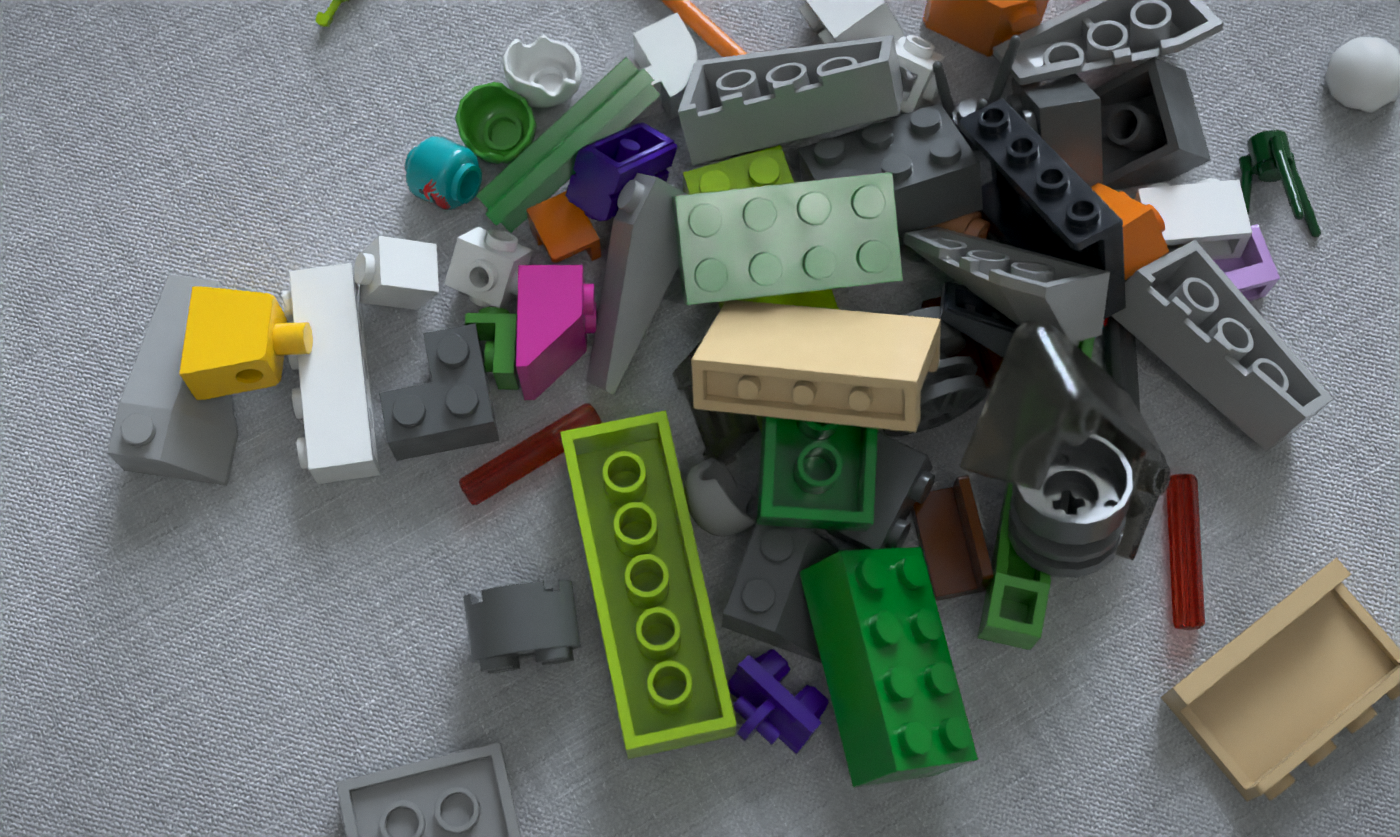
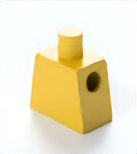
[179,286,313,400]

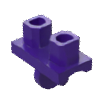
[727,649,829,754]

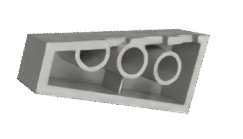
[678,35,904,165]
[1111,240,1333,452]

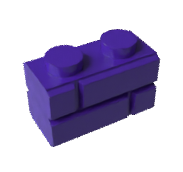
[566,122,678,221]

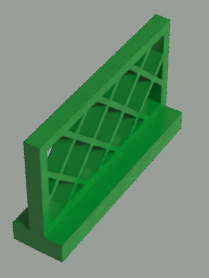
[476,56,661,233]

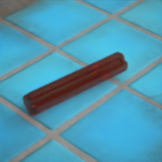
[459,403,602,505]
[1166,473,1205,630]

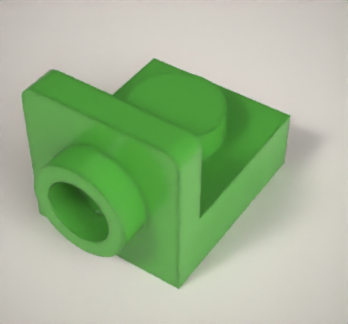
[465,307,520,390]

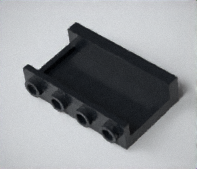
[959,98,1126,319]

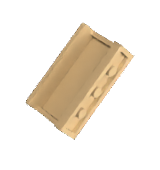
[691,300,941,432]
[1161,557,1400,802]

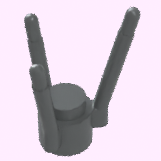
[933,35,1021,151]

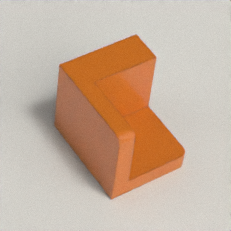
[526,191,602,263]

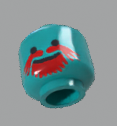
[405,136,482,210]

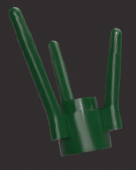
[1238,130,1321,238]

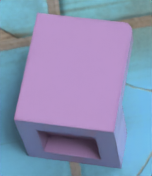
[1214,224,1280,301]

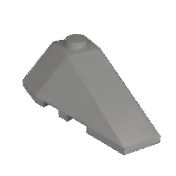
[993,0,1223,85]
[587,173,688,395]
[904,227,1110,348]
[107,274,238,486]

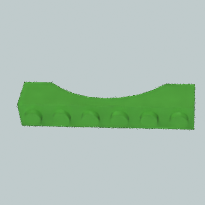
[977,336,1095,650]

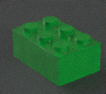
[757,416,878,532]

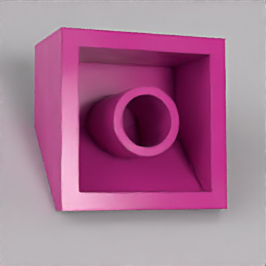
[516,265,597,400]

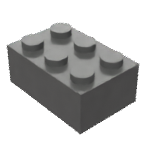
[797,103,983,237]

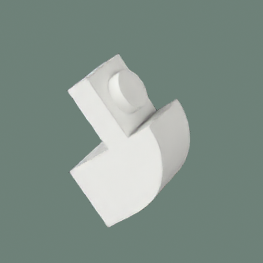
[633,13,697,121]

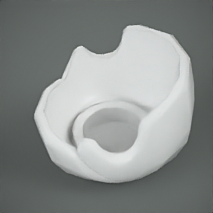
[503,35,582,108]
[1325,37,1400,113]

